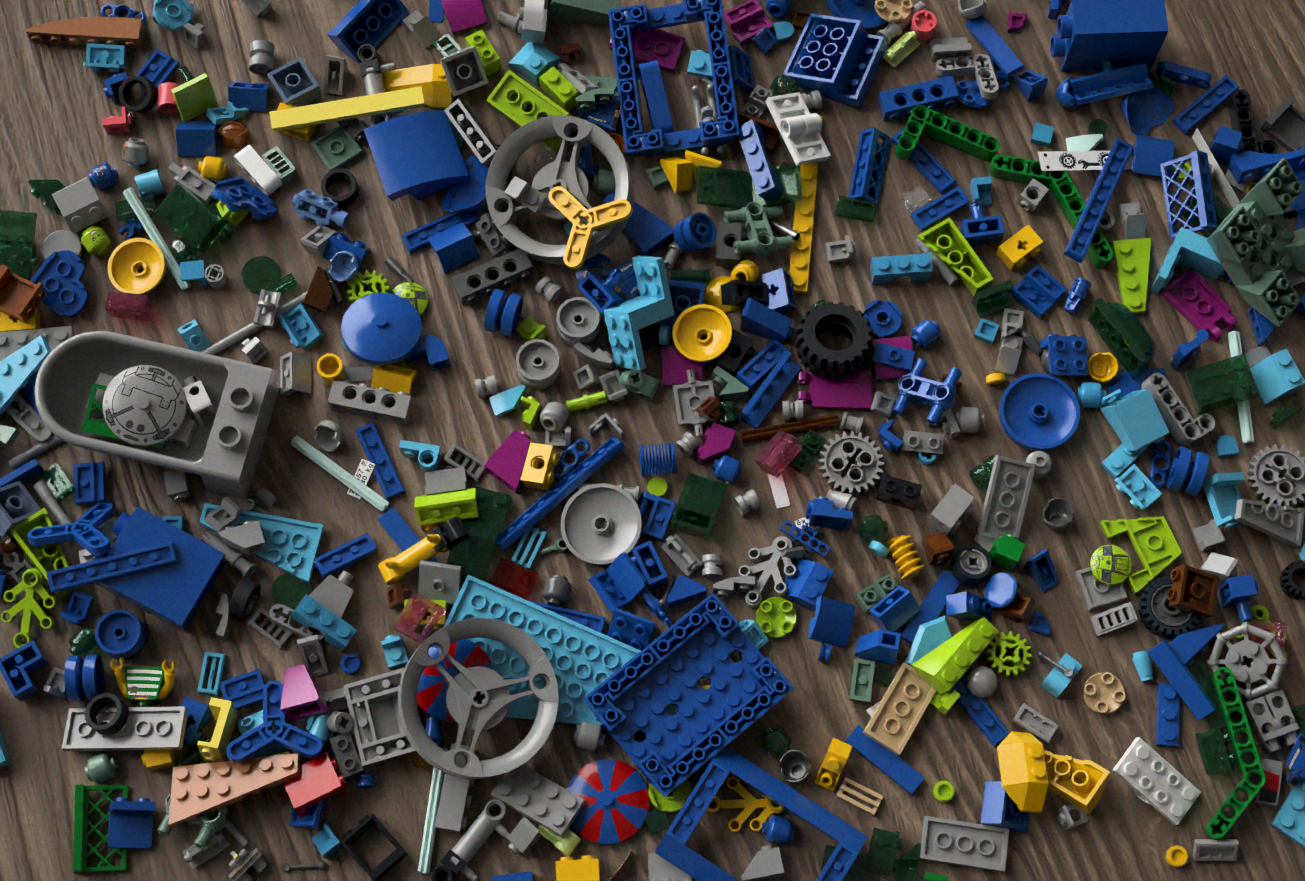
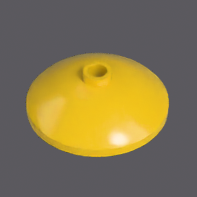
[108,238,166,295]
[673,304,732,362]

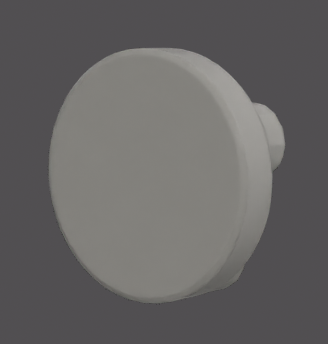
[42,230,83,259]

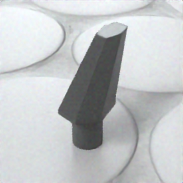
[1018,329,1043,357]
[782,546,810,560]

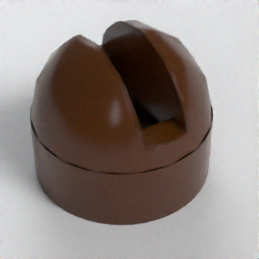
[2,535,20,554]

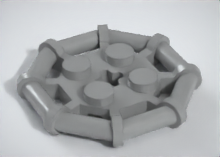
[1207,622,1288,701]

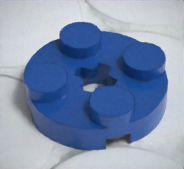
[864,300,902,339]

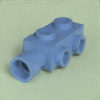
[292,190,350,228]

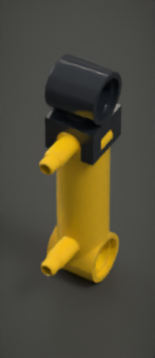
[378,517,469,585]

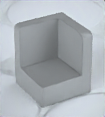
[1192,519,1225,552]

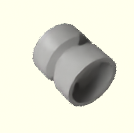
[248,40,275,75]

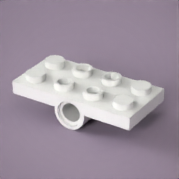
[765,92,831,166]
[1112,737,1201,825]

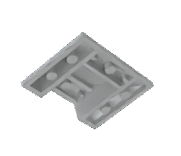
[343,668,415,767]

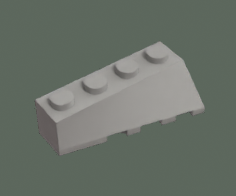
[518,0,548,44]

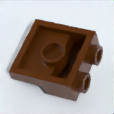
[1167,564,1219,617]

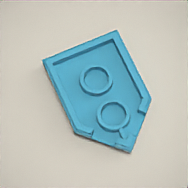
[905,616,953,665]

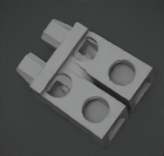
[1243,689,1299,753]

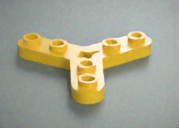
[548,186,633,269]

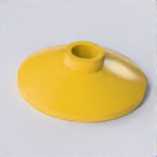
[705,276,740,313]

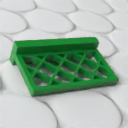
[80,383,166,449]
[73,784,128,874]

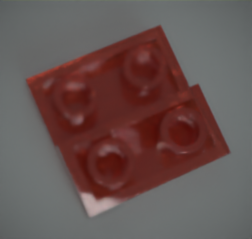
[489,557,539,600]

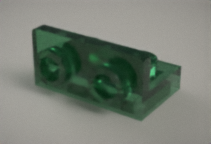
[971,279,1015,319]
[1195,728,1237,776]
[864,828,903,876]

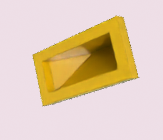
[684,150,722,184]

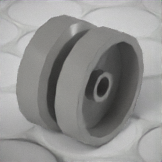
[556,297,600,347]
[516,339,561,390]

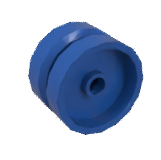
[484,289,524,337]
[1167,446,1209,497]
[95,609,147,660]
[64,654,105,702]

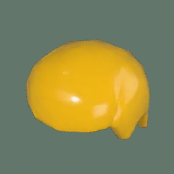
[1088,352,1119,382]

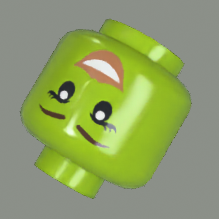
[81,226,111,256]

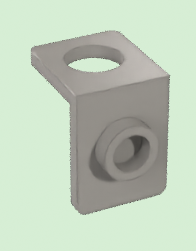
[588,413,624,440]
[1058,805,1088,830]

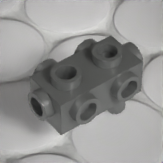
[470,213,514,257]

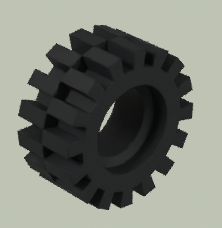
[1279,560,1305,600]

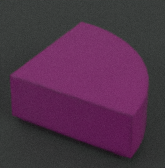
[1007,13,1027,33]

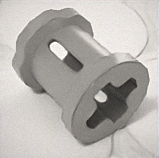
[839,412,864,434]

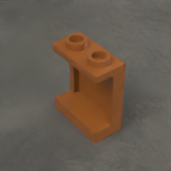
[0,264,47,324]

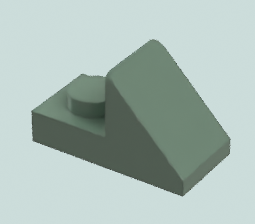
[712,365,749,401]

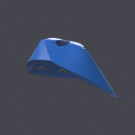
[1119,87,1175,135]
[442,156,488,211]

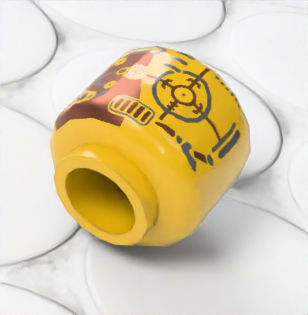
[731,260,759,282]

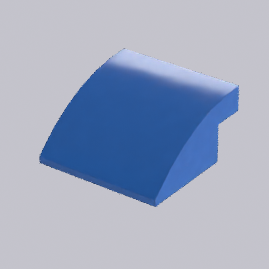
[783,13,888,108]
[364,110,470,201]

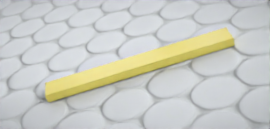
[270,86,425,132]

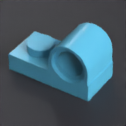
[399,440,442,472]
[1040,653,1082,699]

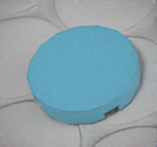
[153,0,192,31]

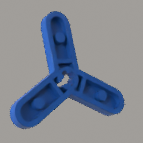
[27,502,114,556]
[226,680,323,763]

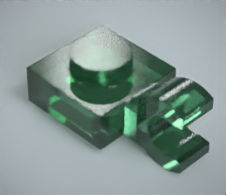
[1269,397,1304,429]

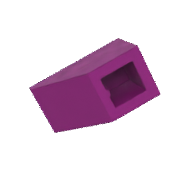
[697,422,736,465]

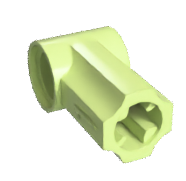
[538,825,581,857]

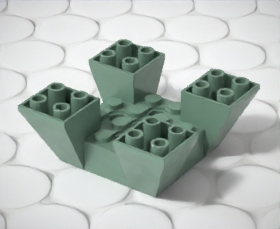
[1207,158,1305,326]

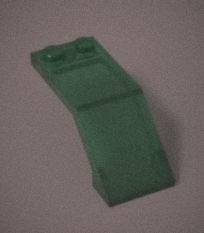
[696,162,802,209]
[447,486,513,590]

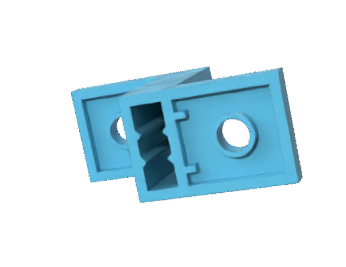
[1150,227,1225,294]
[604,256,674,370]

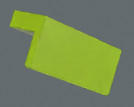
[414,488,479,526]

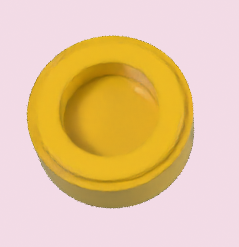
[985,373,1006,385]
[1165,845,1188,868]

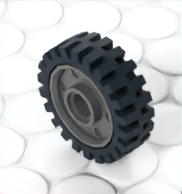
[1138,576,1202,639]

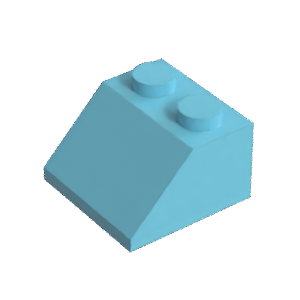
[1245,348,1305,406]

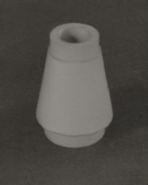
[826,489,857,511]

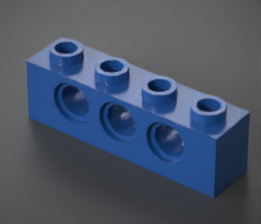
[877,76,959,121]

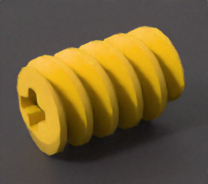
[887,535,925,581]

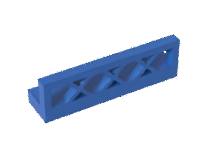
[1070,62,1153,105]
[848,127,890,206]
[740,351,802,429]

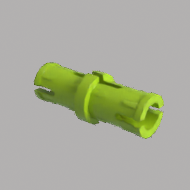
[566,391,607,413]

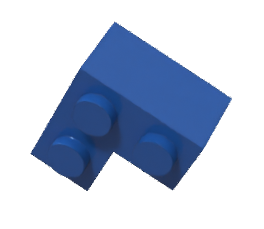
[0,640,49,701]

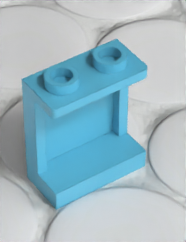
[1202,472,1248,528]

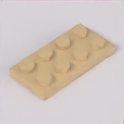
[863,662,936,756]

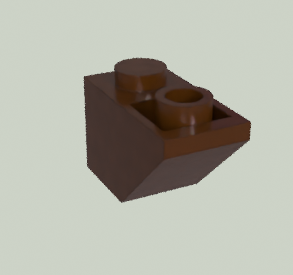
[922,532,954,566]

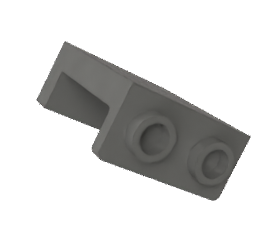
[1261,95,1305,152]

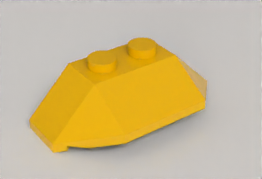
[997,731,1049,813]

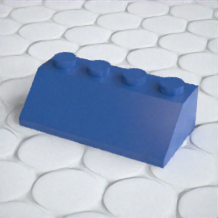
[327,0,409,64]

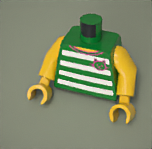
[110,657,177,707]

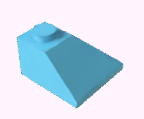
[508,42,561,86]

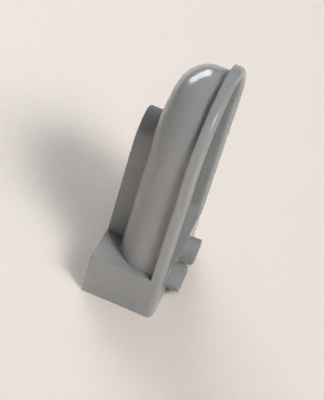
[35,331,280,500]

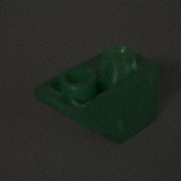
[28,180,65,215]

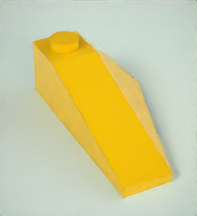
[383,64,453,109]
[1044,750,1110,815]

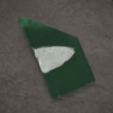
[1205,697,1236,732]
[895,843,921,881]

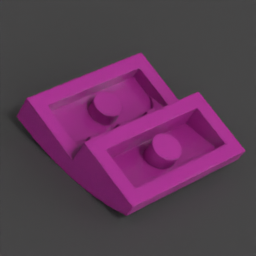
[440,0,488,34]
[724,0,774,47]
[872,336,915,379]
[661,345,703,385]

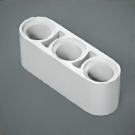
[233,145,283,196]

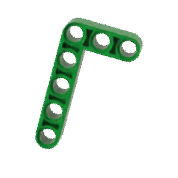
[895,105,1000,161]

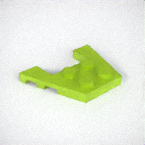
[1099,516,1182,594]

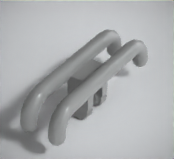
[692,84,724,156]

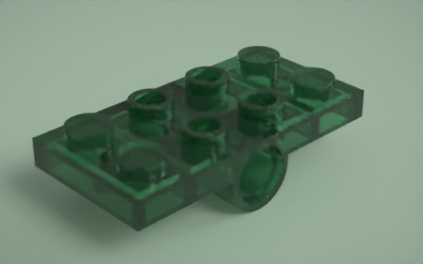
[0,210,37,281]

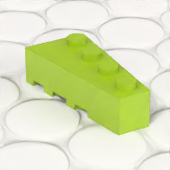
[10,507,77,600]

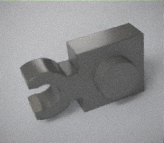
[3,552,36,584]

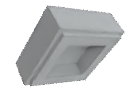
[870,391,895,418]

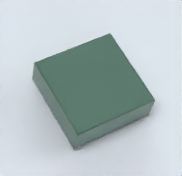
[646,165,670,189]

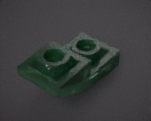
[786,429,827,474]

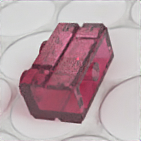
[105,291,152,321]
[755,430,802,478]

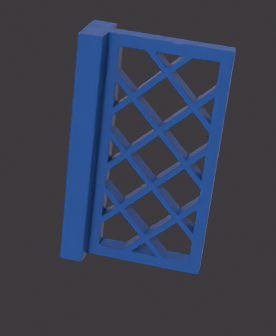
[1160,150,1218,239]

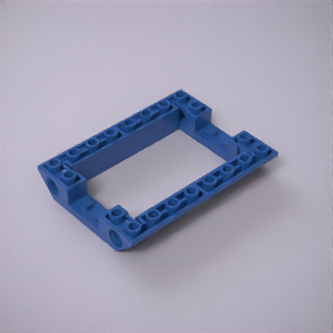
[608,0,740,157]
[655,746,868,881]

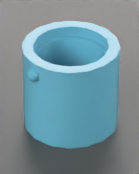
[134,169,166,200]

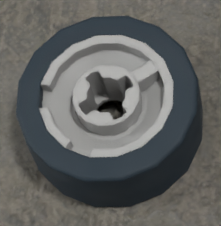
[951,545,992,586]

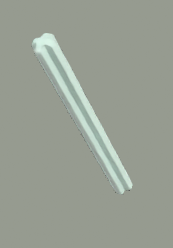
[123,188,191,290]
[1228,331,1254,444]
[291,436,389,512]
[418,747,448,874]

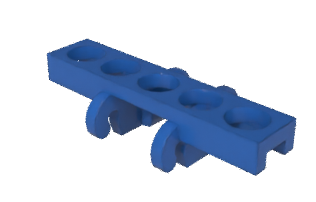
[780,520,831,558]

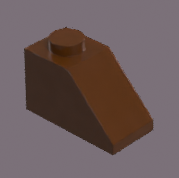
[302,266,334,312]

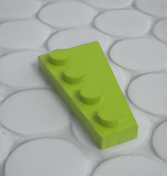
[1112,238,1151,316]

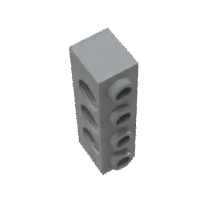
[327,380,413,425]

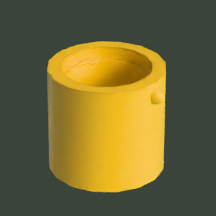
[317,353,345,386]

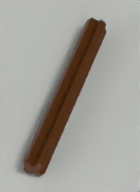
[741,414,839,443]

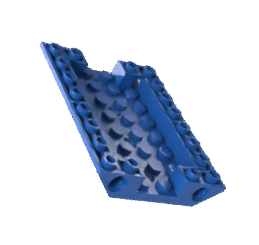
[583,593,795,798]

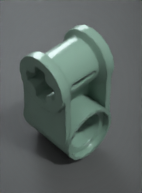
[620,370,660,401]

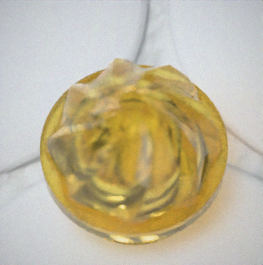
[411,751,430,769]

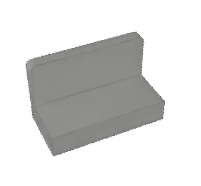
[930,37,972,61]
[280,351,311,396]
[425,467,468,495]

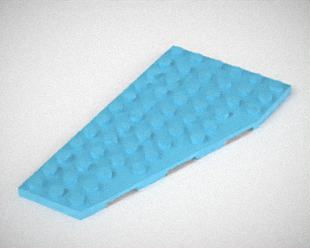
[444,575,679,727]

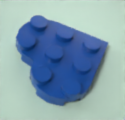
[212,176,278,221]
[30,250,90,317]

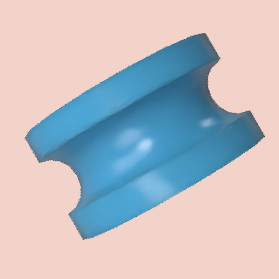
[917,452,937,465]

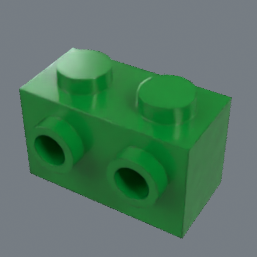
[988,534,1026,573]

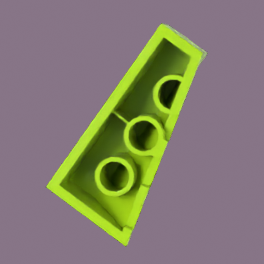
[917,217,994,297]
[910,617,999,694]

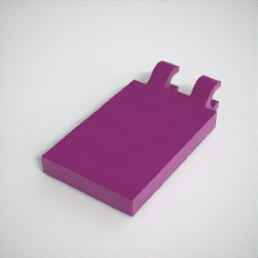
[609,29,685,73]
[1161,268,1238,343]
[797,370,872,411]

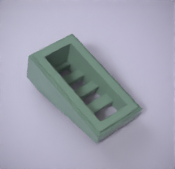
[432,33,461,58]
[261,146,298,186]

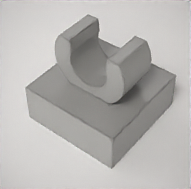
[183,23,205,49]
[241,337,268,364]

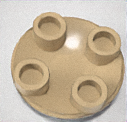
[875,0,912,23]
[1083,672,1126,714]

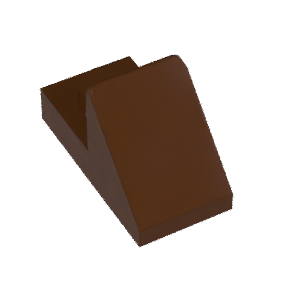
[992,595,1035,624]

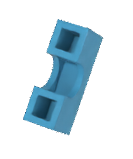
[870,253,933,284]
[290,594,357,652]

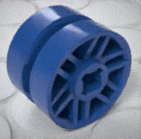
[674,213,717,254]

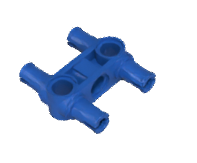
[892,358,962,426]

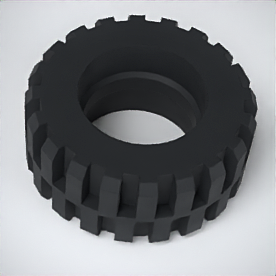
[796,302,873,380]

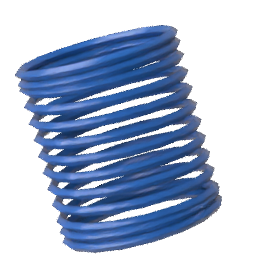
[638,442,677,477]

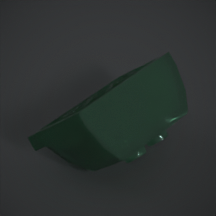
[1088,298,1156,380]

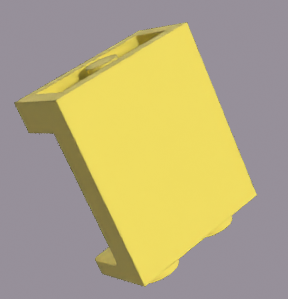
[197,697,237,763]

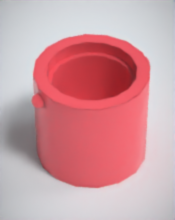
[910,10,937,43]
[158,82,180,114]

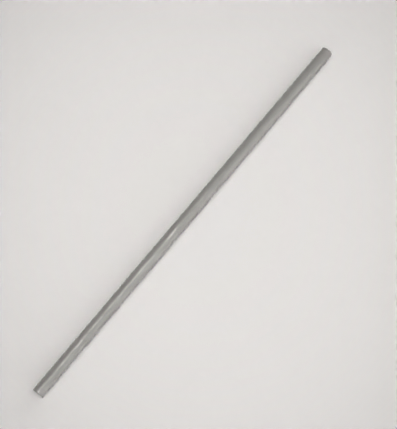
[8,281,342,470]

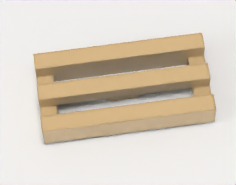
[836,777,883,816]

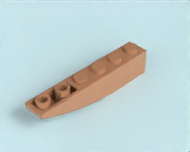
[25,16,145,49]

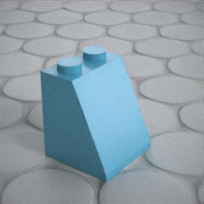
[1100,389,1170,452]

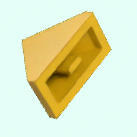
[659,157,693,193]

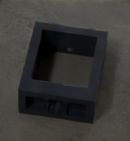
[340,814,408,881]

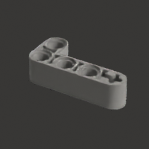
[1142,373,1215,446]

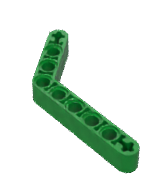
[989,154,1113,269]
[1205,667,1265,839]

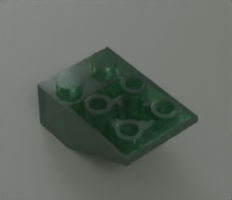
[671,473,727,540]

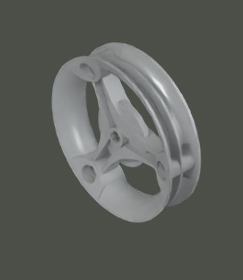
[486,115,634,265]
[398,618,559,779]

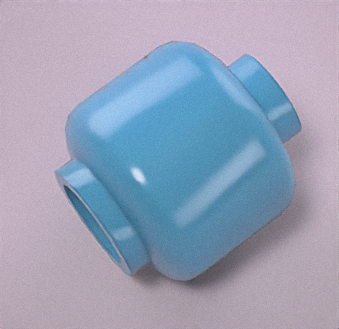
[1076,382,1106,408]

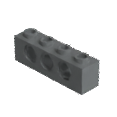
[444,99,499,169]
[451,248,533,305]

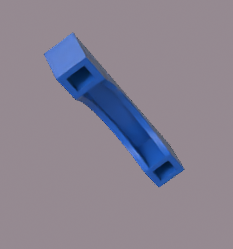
[1228,146,1305,184]

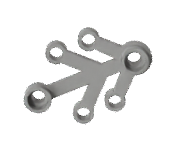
[738,536,797,608]

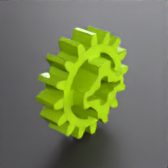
[347,270,391,303]
[985,631,1032,677]

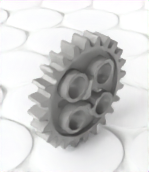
[818,431,884,495]
[1246,444,1305,507]

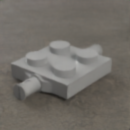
[673,369,718,437]

